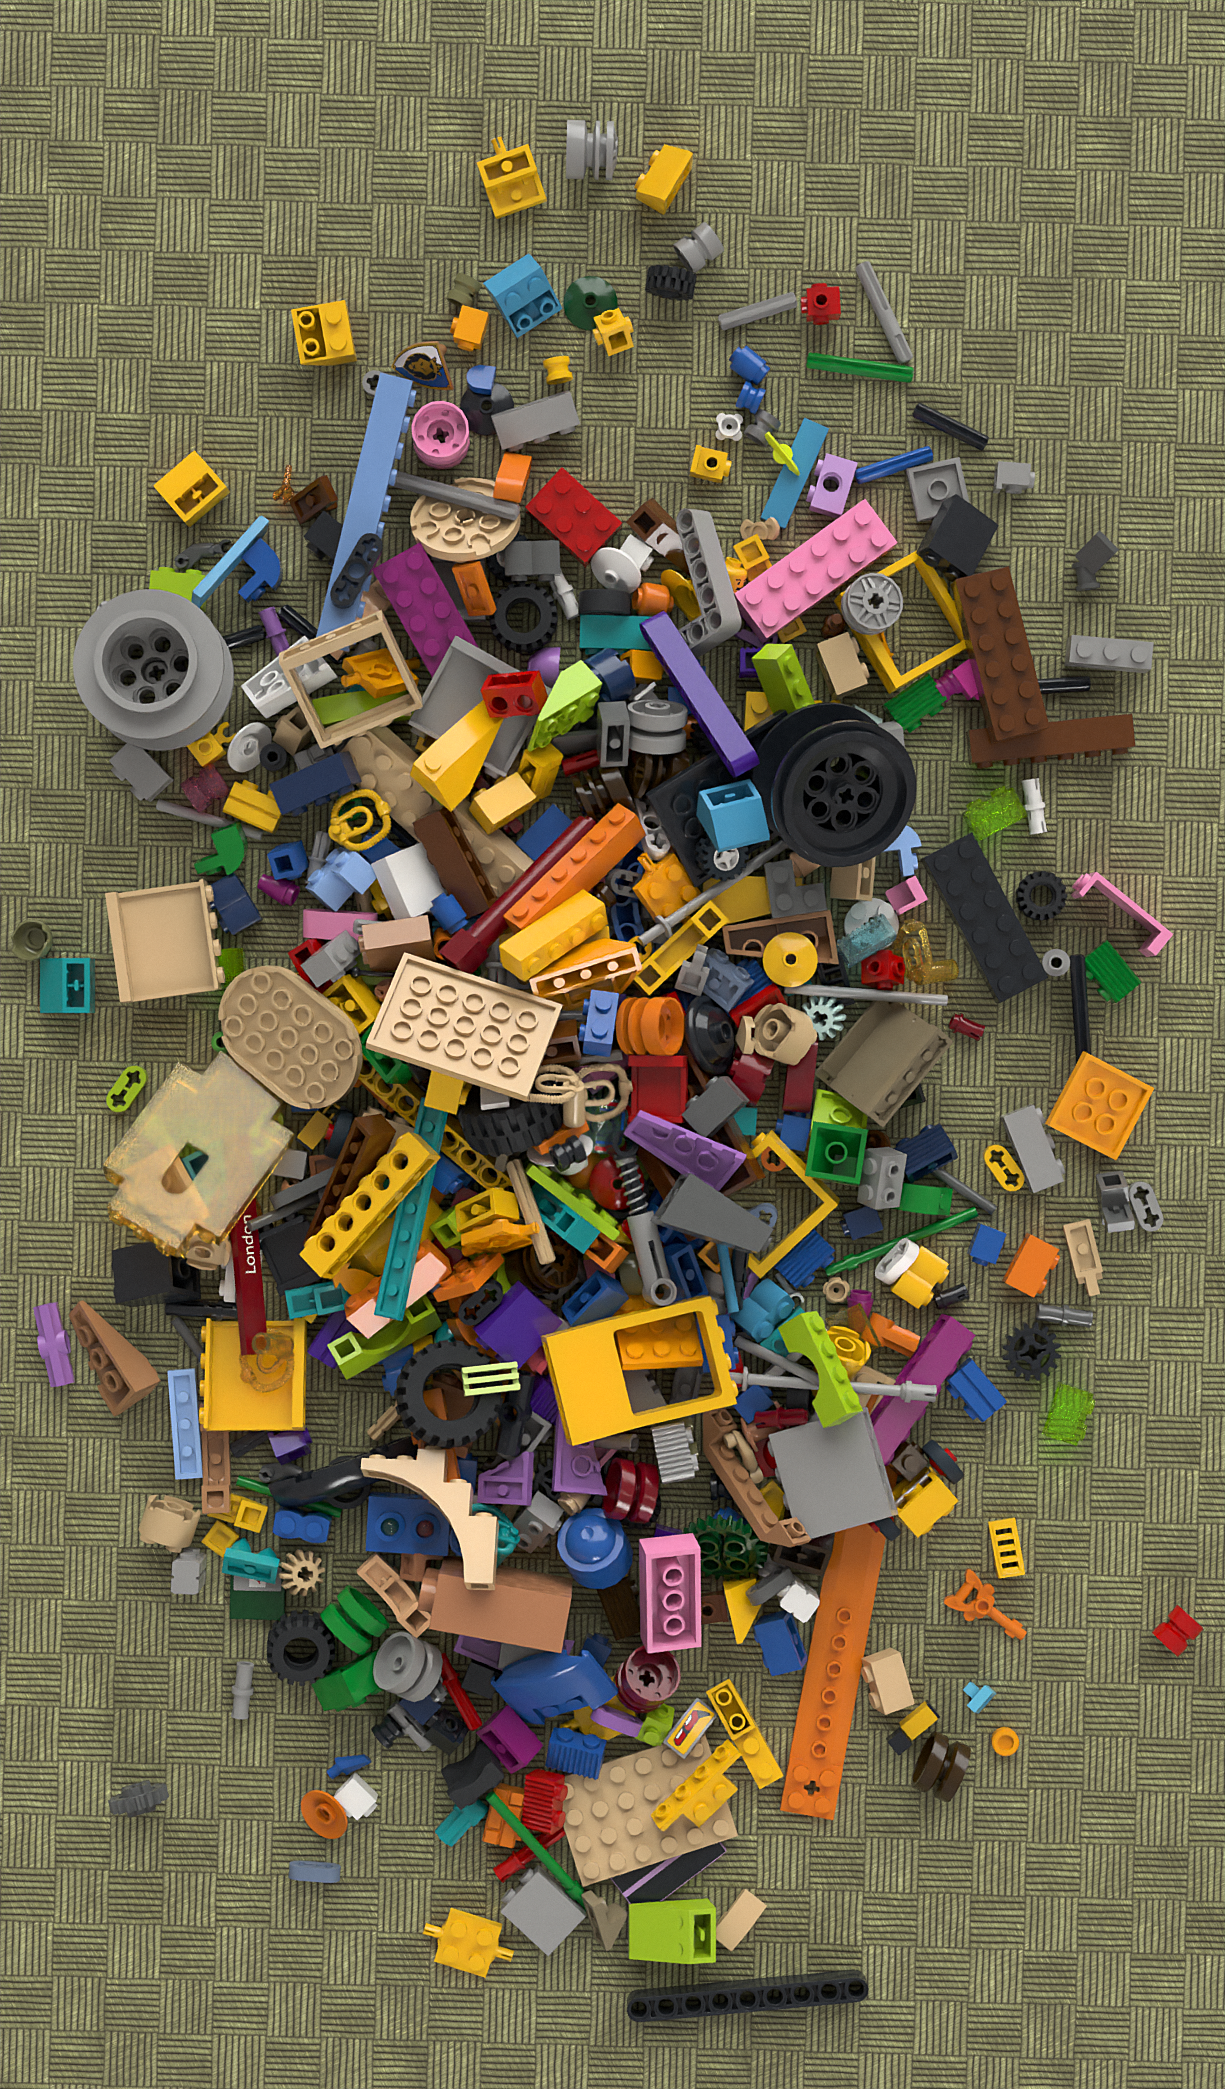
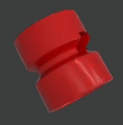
[1152,1604,1204,1657]

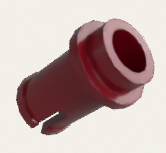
[948,1013,985,1041]

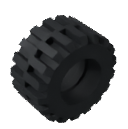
[489,581,558,654]
[267,1609,335,1686]

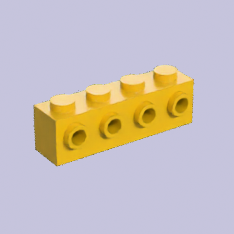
[499,889,608,982]

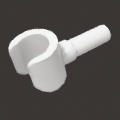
[775,1272,804,1309]

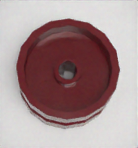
[602,1457,659,1524]

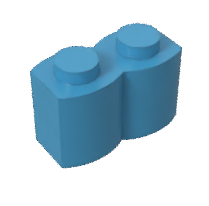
[730,1278,795,1343]

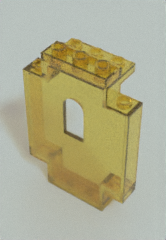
[103,1051,294,1258]

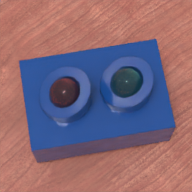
[366,1491,451,1556]

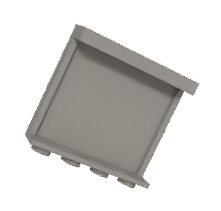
[408,636,552,779]
[768,1407,898,1539]

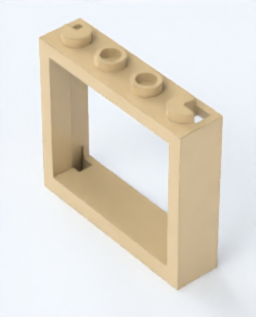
[279,610,423,749]

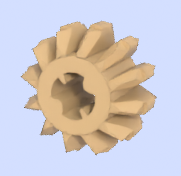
[278,1549,325,1597]

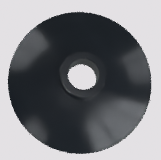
[460,382,514,436]

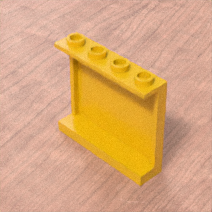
[199,1318,307,1431]

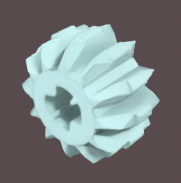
[802,996,846,1040]

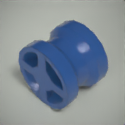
[735,381,766,415]

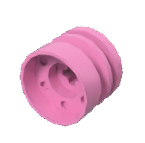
[411,401,470,470]

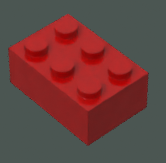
[525,467,622,568]

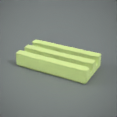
[461,1362,520,1397]

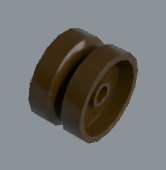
[911,1731,971,1803]

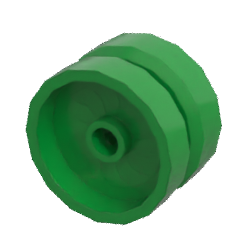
[320,1585,390,1655]

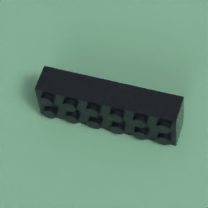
[920,832,1048,1003]

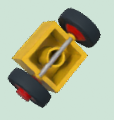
[867,1440,964,1541]

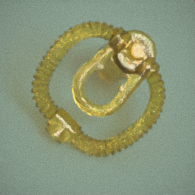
[893,919,959,985]
[239,1328,295,1393]

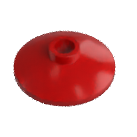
[589,1156,644,1210]

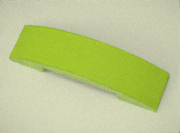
[312,690,414,727]

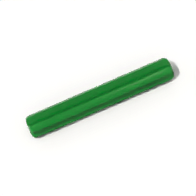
[806,352,914,383]

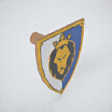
[391,341,454,390]

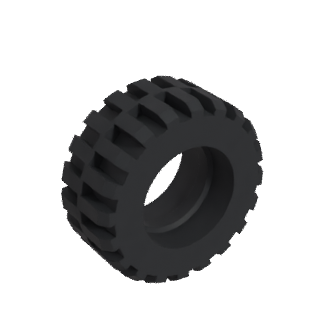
[456,1072,563,1157]
[394,1340,503,1449]

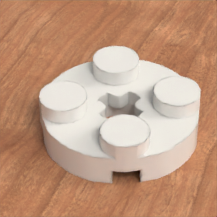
[844,898,899,953]

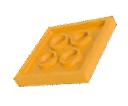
[1045,1051,1154,1160]
[612,1293,704,1370]

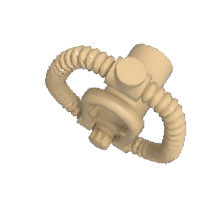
[558,1063,633,1122]
[527,1064,585,1128]

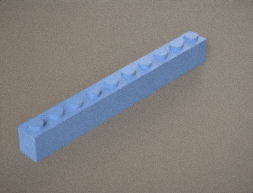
[316,373,417,652]

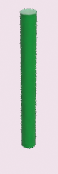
[236,1475,342,1518]

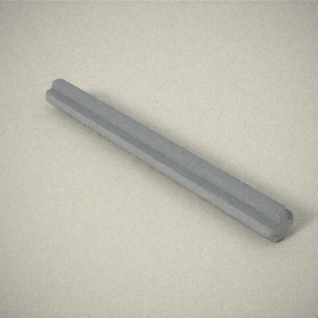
[390,471,520,520]

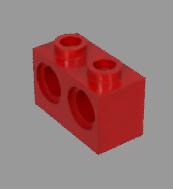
[480,670,548,718]

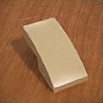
[716,1889,767,1951]

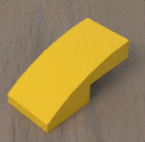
[207,1493,268,1533]

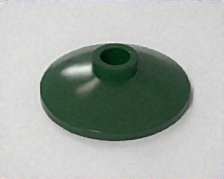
[563,276,618,331]

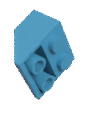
[483,253,563,338]
[696,779,770,853]

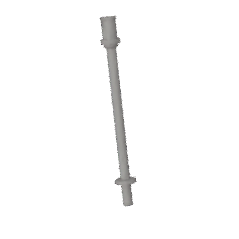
[637,838,791,947]
[729,1366,937,1403]

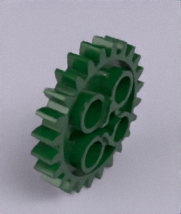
[683,1514,768,1581]

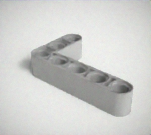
[676,508,741,658]

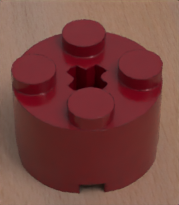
[724,1045,775,1106]

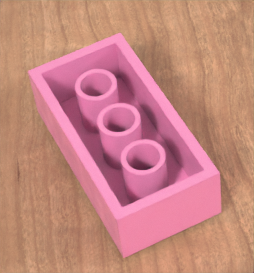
[639,1533,701,1653]

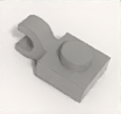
[674,944,710,996]

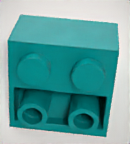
[40,958,95,1013]

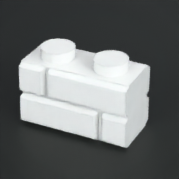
[776,1574,820,1623]

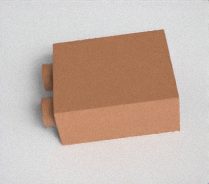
[417,1555,573,1653]

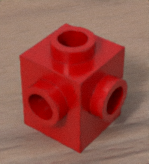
[800,283,841,325]
[861,950,905,991]

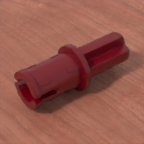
[754,1407,809,1429]

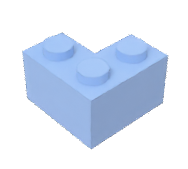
[305,847,377,912]

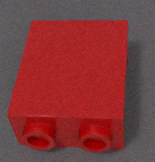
[628,1055,688,1126]

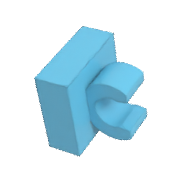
[963,1682,997,1714]

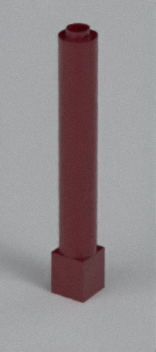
[439,815,597,974]

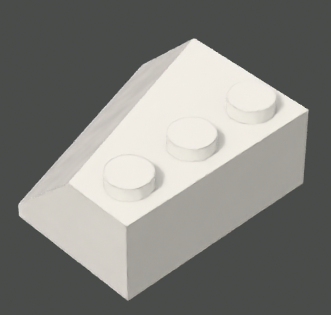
[241,636,337,719]

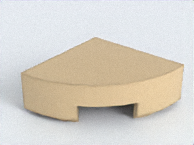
[735,1016,755,1054]

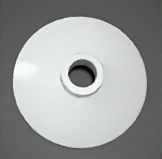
[591,547,641,593]
[227,722,272,772]

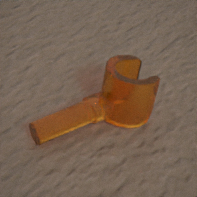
[273,465,295,505]

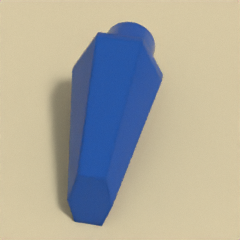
[327,1754,372,1779]

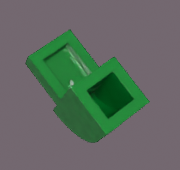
[194,821,248,876]
[891,1182,953,1216]

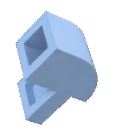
[882,825,921,877]

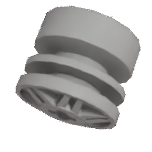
[566,120,618,180]

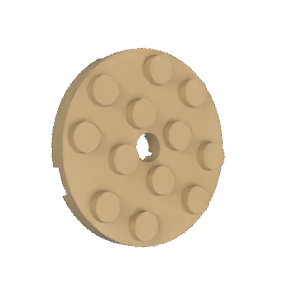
[410,478,521,563]

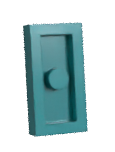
[222,1537,280,1584]

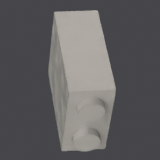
[500,1865,586,1956]

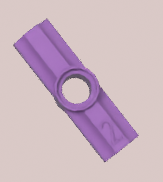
[33,1302,75,1387]

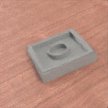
[905,457,969,523]

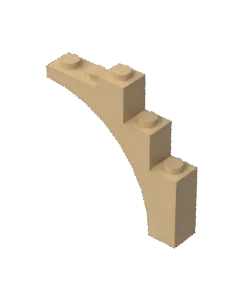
[361,1446,499,1590]

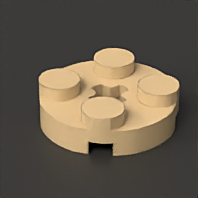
[176,1224,232,1270]

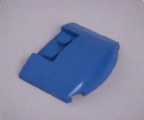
[491,1650,618,1724]

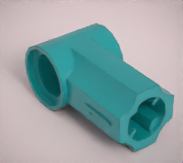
[435,1799,489,1847]

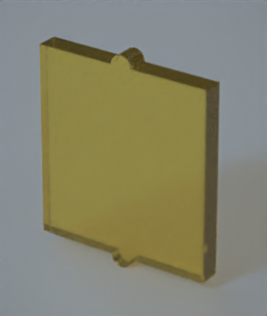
[825,1303,882,1350]

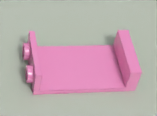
[1071,872,1173,957]

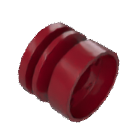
[613,1646,681,1713]

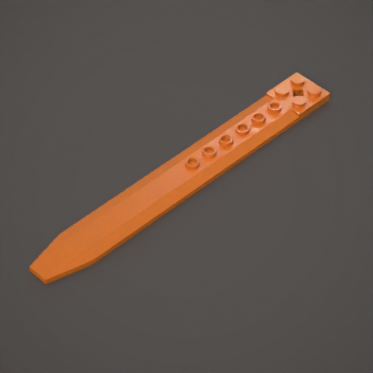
[779,1394,898,1820]

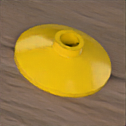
[763,932,818,987]

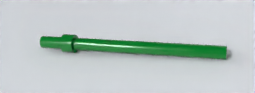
[824,1206,979,1277]
[485,1791,586,1911]

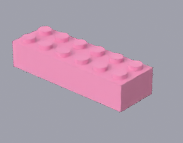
[734,499,898,644]

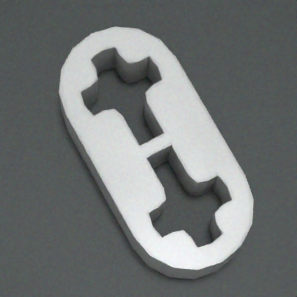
[875,1238,919,1285]

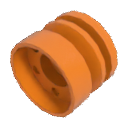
[615,997,685,1056]

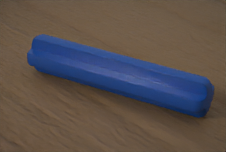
[854,446,933,484]

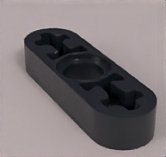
[330,533,383,609]

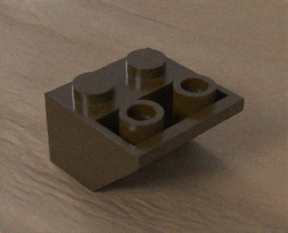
[768,1505,835,1577]

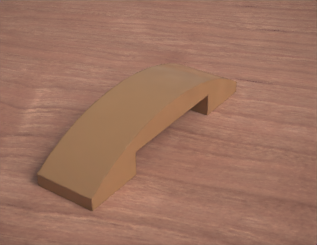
[199,1404,231,1514]

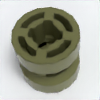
[446,273,482,308]

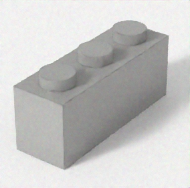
[491,390,580,452]
[1065,635,1154,673]
[1000,1104,1065,1193]

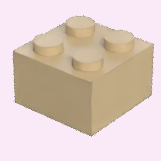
[813,632,870,700]

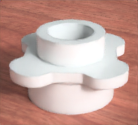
[715,413,743,441]

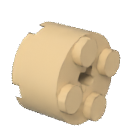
[751,1003,817,1065]
[139,1495,201,1553]

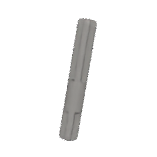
[856,261,913,364]

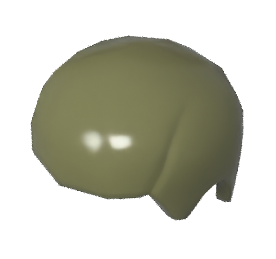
[11,919,53,961]

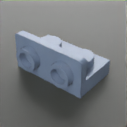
[703,948,754,1012]

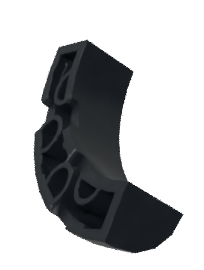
[268,1436,418,1509]

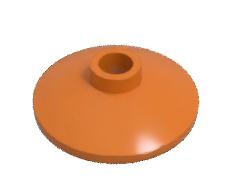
[301,1790,348,1839]

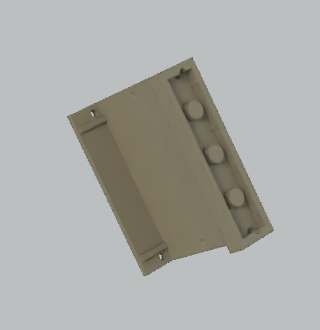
[815,1000,953,1127]

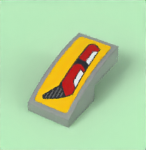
[663,1697,718,1759]

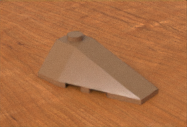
[69,1300,161,1417]

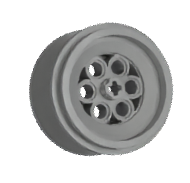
[73,589,234,751]

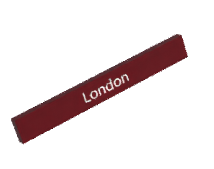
[223,1135,269,1356]

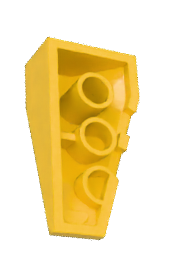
[410,700,504,812]

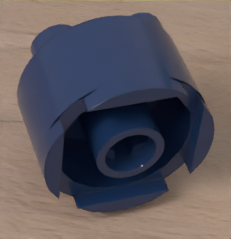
[583,648,636,710]

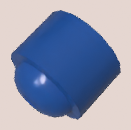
[557,1508,633,1589]

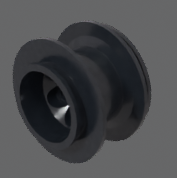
[751,702,917,867]

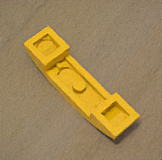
[733,534,807,644]

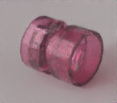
[180,763,231,813]

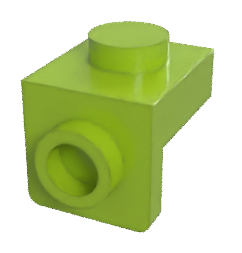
[635,1703,675,1747]

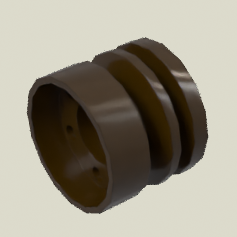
[625,749,690,800]
[570,764,636,823]
[505,1231,578,1297]

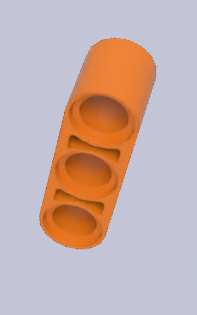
[493,451,532,504]

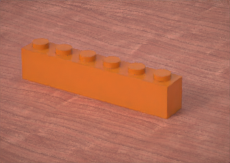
[503,803,646,935]

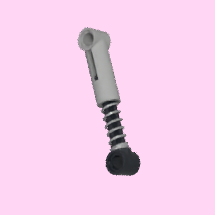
[605,1130,677,1306]

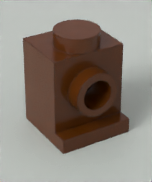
[701,1590,729,1625]

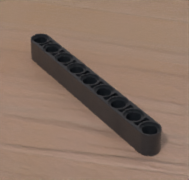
[627,1969,869,2022]

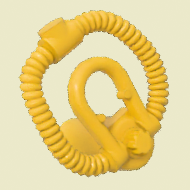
[328,789,392,852]

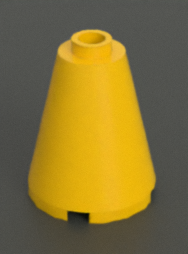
[811,1326,871,1397]

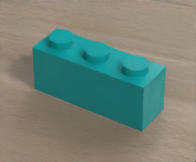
[579,615,653,657]

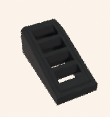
[816,951,855,1007]

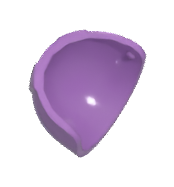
[527,647,560,689]

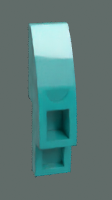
[284,1275,381,1319]

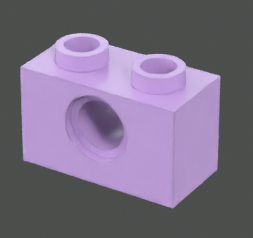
[806,453,858,519]

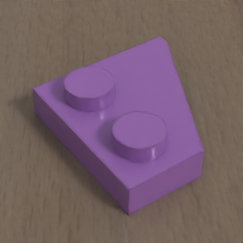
[477,1452,534,1505]

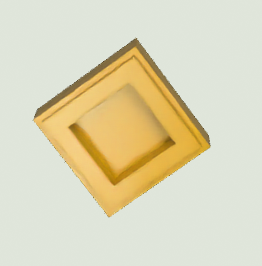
[201,1519,240,1558]

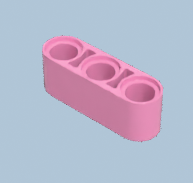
[303,909,378,942]

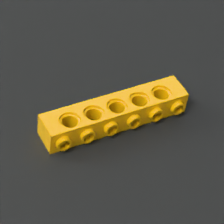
[299,1131,441,1279]

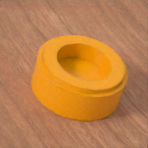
[991,1727,1019,1756]

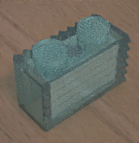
[836,913,897,968]

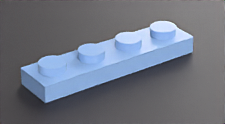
[167,1368,203,1480]

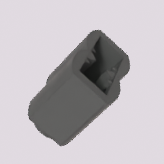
[504,541,560,582]

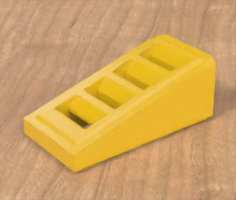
[988,1518,1025,1578]

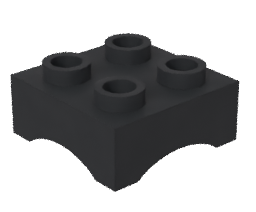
[441,1739,504,1810]

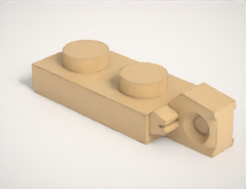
[1062,1219,1103,1297]

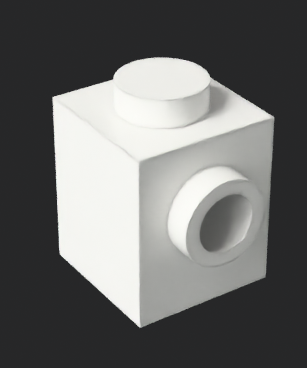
[620,534,654,572]
[334,1772,378,1820]

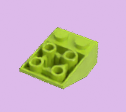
[528,660,602,752]
[628,1898,716,1964]

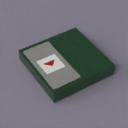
[229,1564,285,1620]

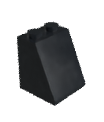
[111,1237,201,1307]

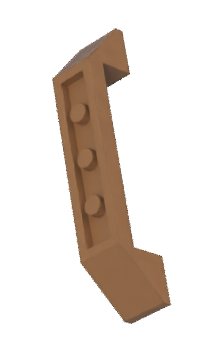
[703,1407,811,1547]

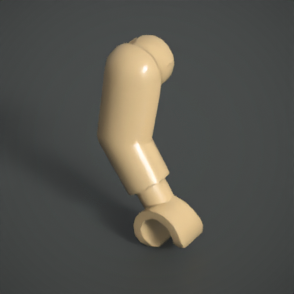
[723,1430,763,1484]

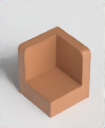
[399,1553,443,1582]

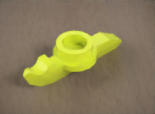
[764,431,800,476]

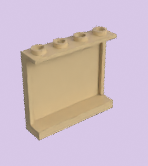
[105,879,225,1003]

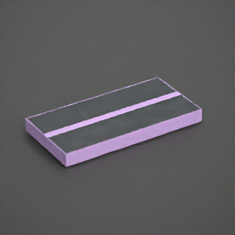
[611,1842,727,1904]

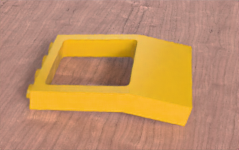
[540,1295,738,1446]

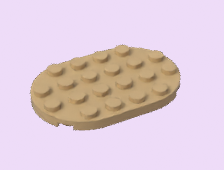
[218,965,362,1109]

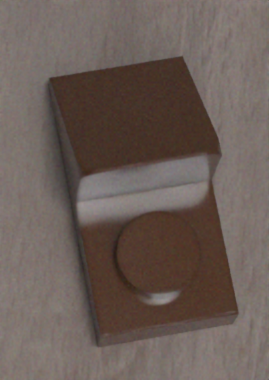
[289,475,338,525]

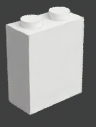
[371,842,449,920]

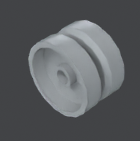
[627,699,688,754]
[373,1631,443,1702]

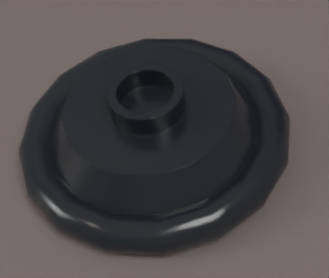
[685,995,734,1076]

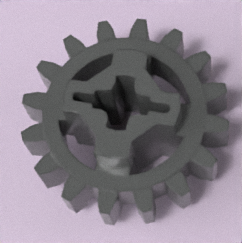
[108,1780,169,1817]

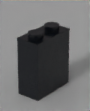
[916,494,999,582]

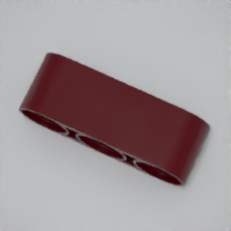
[782,1037,819,1114]

